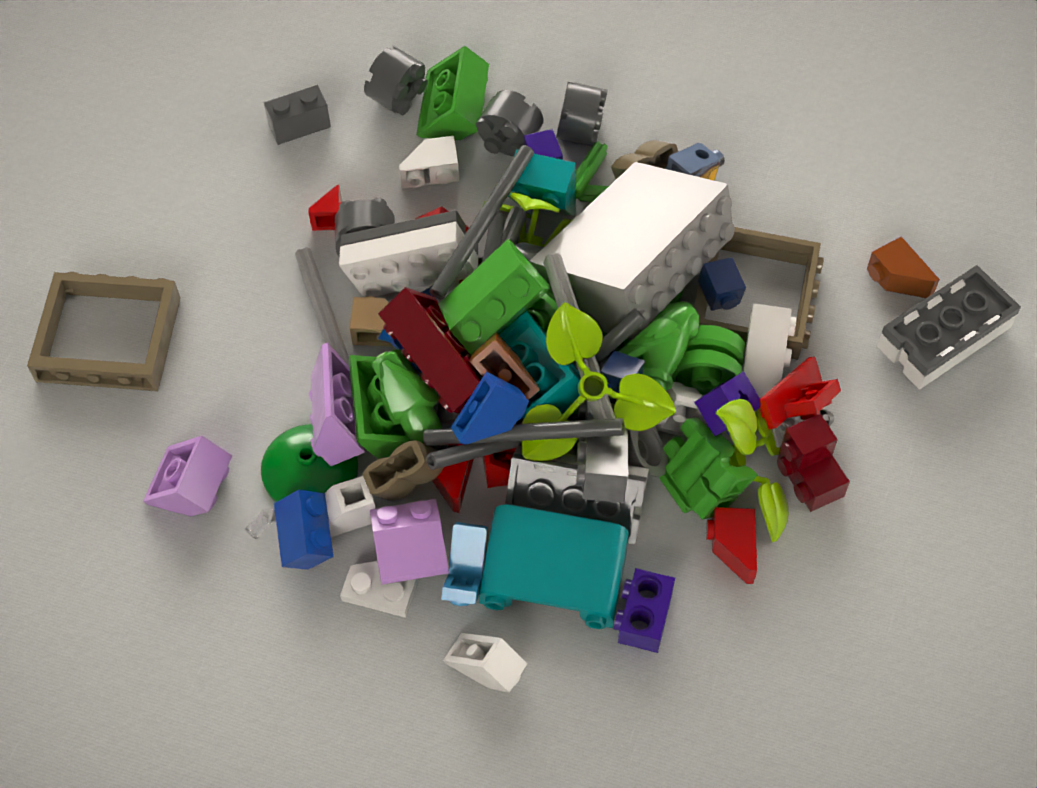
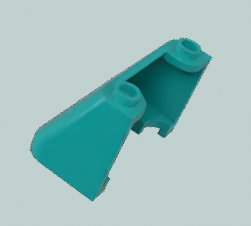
[479,504,629,629]

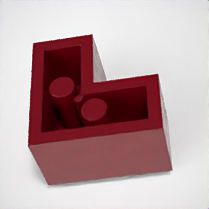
[777,413,850,512]

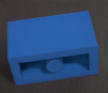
[274,490,334,570]

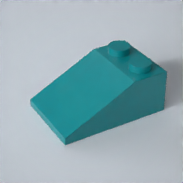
[508,150,576,217]
[499,310,581,419]

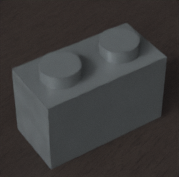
[263,85,331,145]

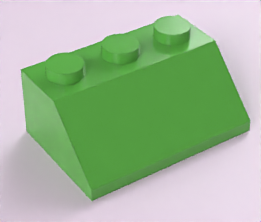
[416,46,489,141]
[438,239,551,354]
[348,355,411,459]

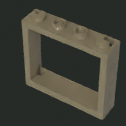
[694,227,824,360]
[27,272,181,391]

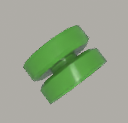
[671,325,746,396]

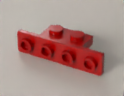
[760,356,841,430]

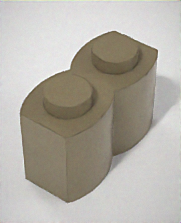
[611,140,679,179]
[362,441,443,501]

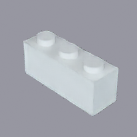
[742,303,796,398]

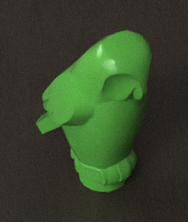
[619,305,699,391]
[372,349,442,444]

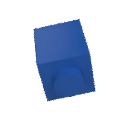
[451,372,529,445]

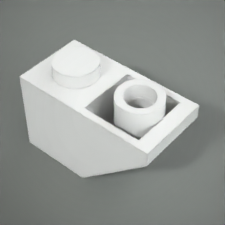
[399,136,459,188]
[325,476,376,537]

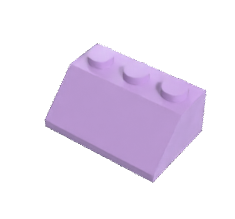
[309,342,365,466]

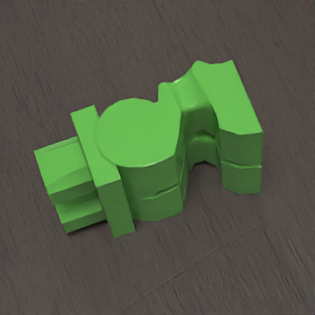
[663,417,758,520]

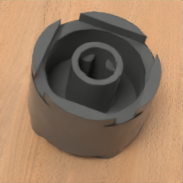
[364,46,428,115]
[556,82,608,146]
[476,90,544,157]
[335,198,395,257]

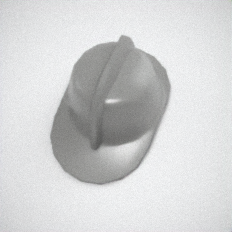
[628,426,668,477]

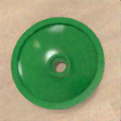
[261,424,358,502]

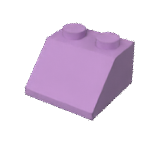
[143,436,233,516]
[370,499,449,585]

